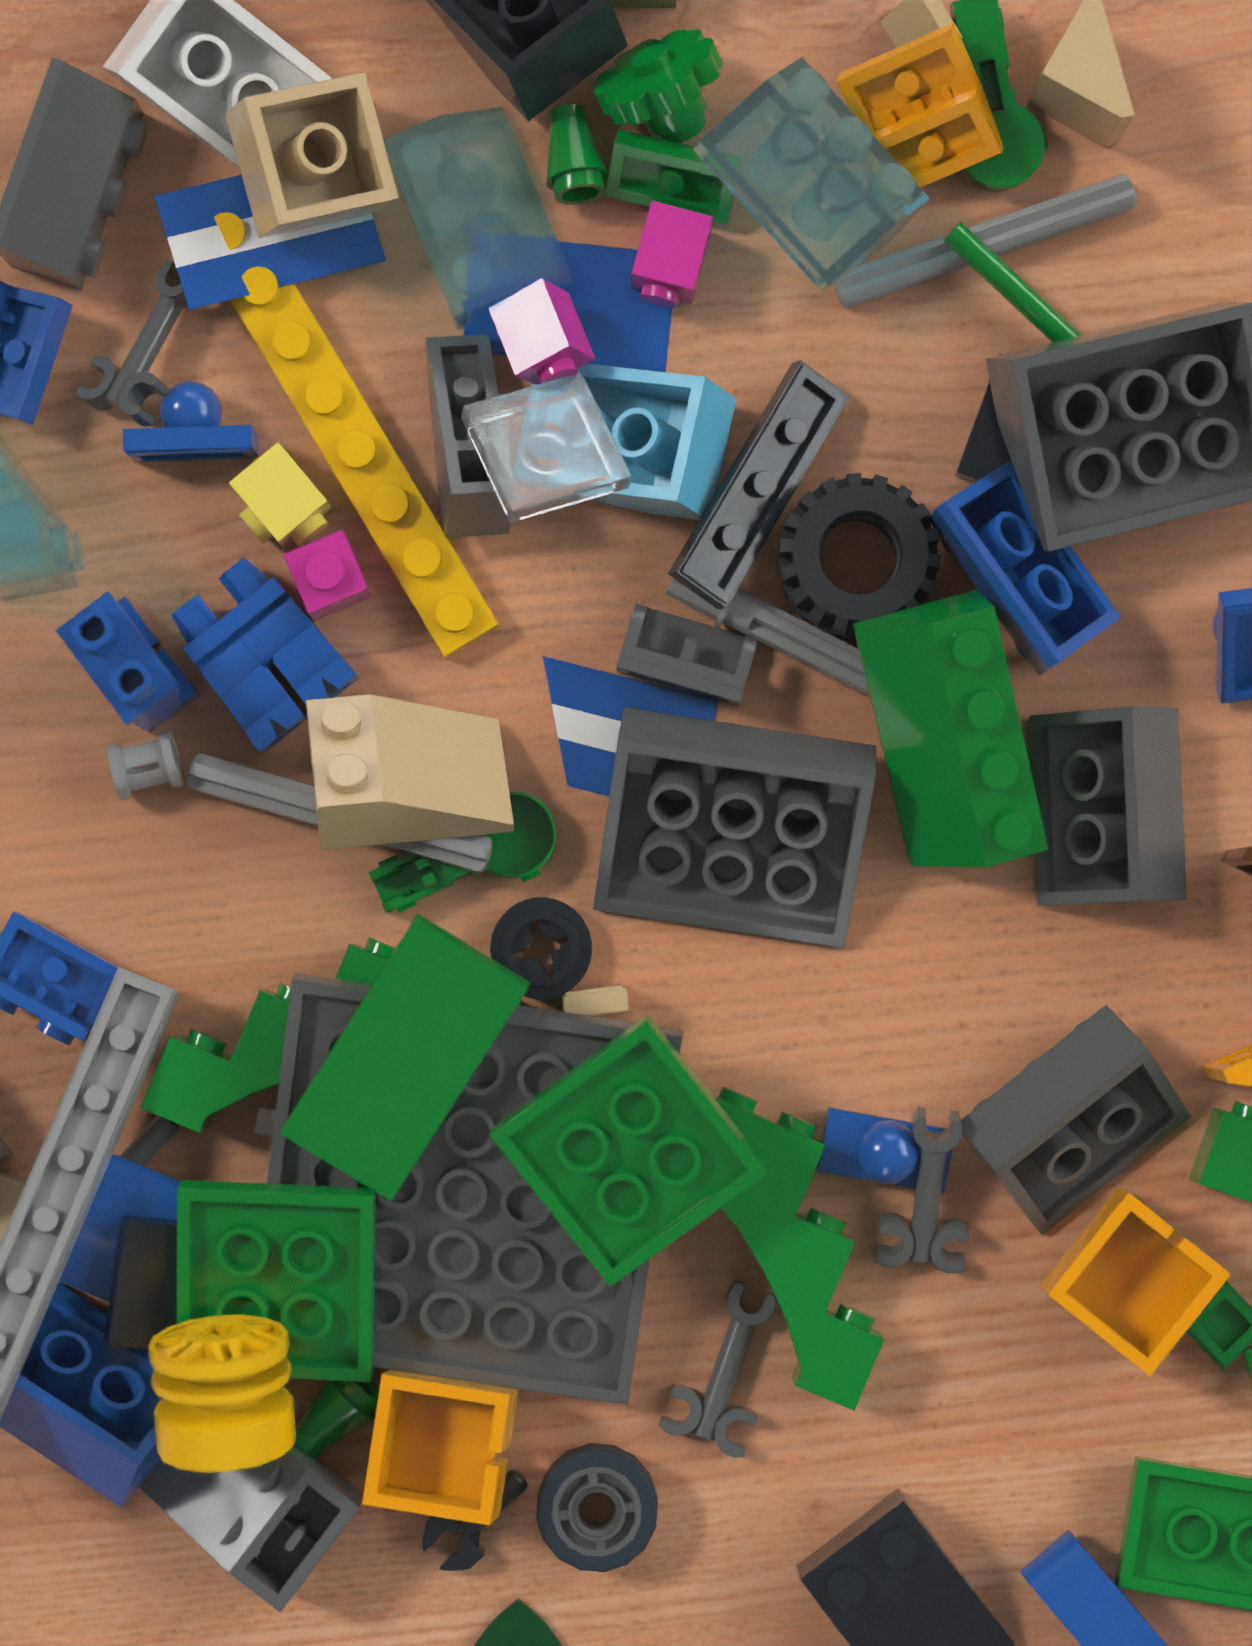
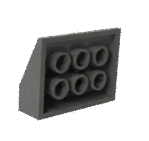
[985,302,1252,552]
[593,707,876,948]

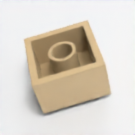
[225,72,399,238]

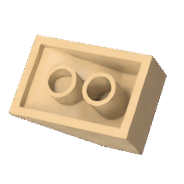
[306,694,514,850]

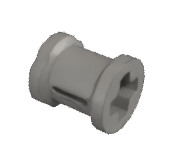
[107,730,184,800]

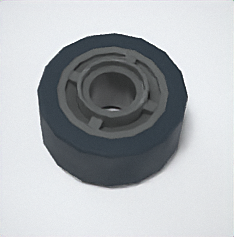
[536,1443,658,1572]

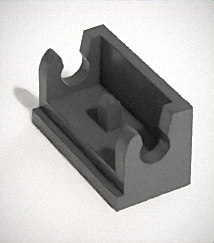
[617,604,758,706]

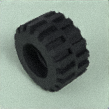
[777,473,941,640]

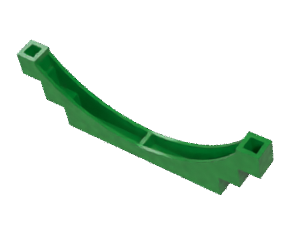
[140,937,885,1411]

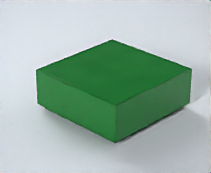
[1186,1281,1252,1370]

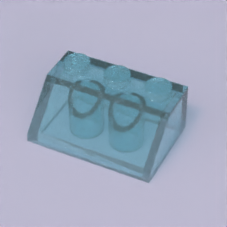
[693,57,930,292]
[383,107,574,330]

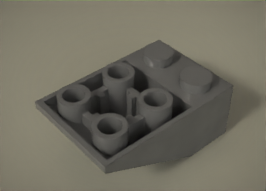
[139,1442,363,1612]

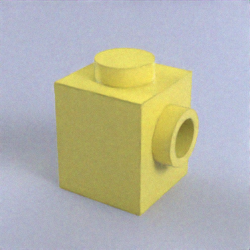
[229,442,333,549]

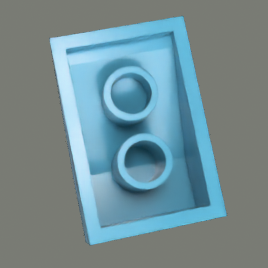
[512,364,737,520]

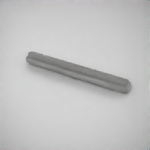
[834,174,1137,308]
[187,753,492,873]

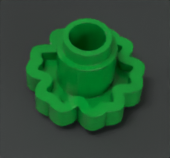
[593,29,723,143]

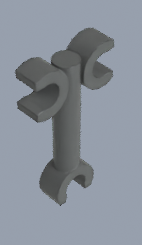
[76,260,188,427]
[875,1107,970,1274]
[659,1280,776,1458]

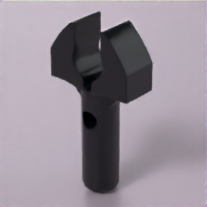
[423,1469,528,1571]

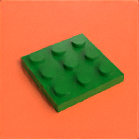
[490,1014,768,1287]
[177,1180,376,1382]

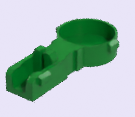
[950,0,1048,191]
[368,791,557,913]

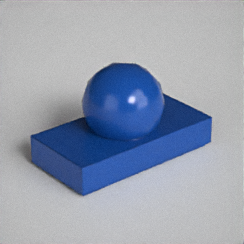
[123,381,259,463]
[1213,588,1252,704]
[817,1107,952,1194]

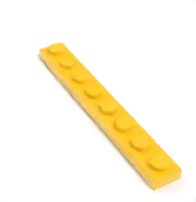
[214,212,499,659]

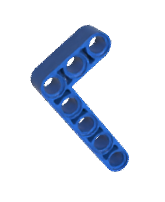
[1020,1530,1168,1646]

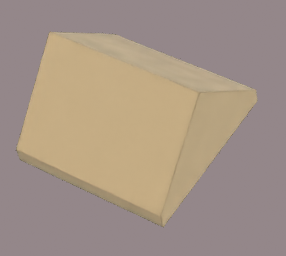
[1027,0,1135,148]

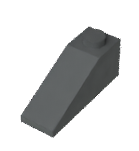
[425,334,515,538]

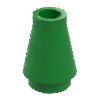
[546,104,609,205]
[295,1379,379,1459]

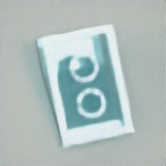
[0,435,85,601]

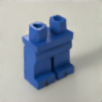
[172,558,360,753]
[55,591,200,733]

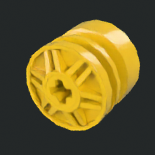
[148,1315,296,1472]

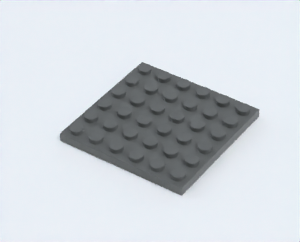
[267,973,683,1405]

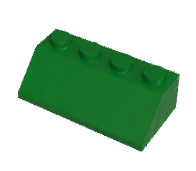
[853,590,1048,867]

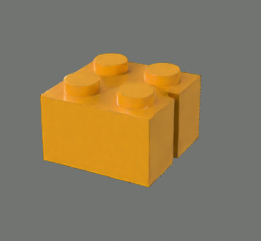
[1039,1187,1231,1376]
[362,1369,519,1525]

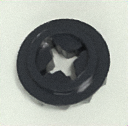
[490,897,592,999]

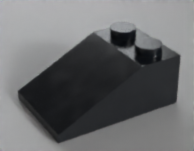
[426,0,628,122]
[796,1489,1015,1646]

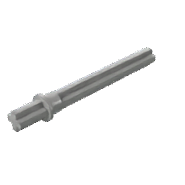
[666,578,870,697]

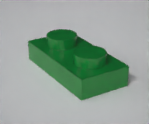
[604,129,742,224]

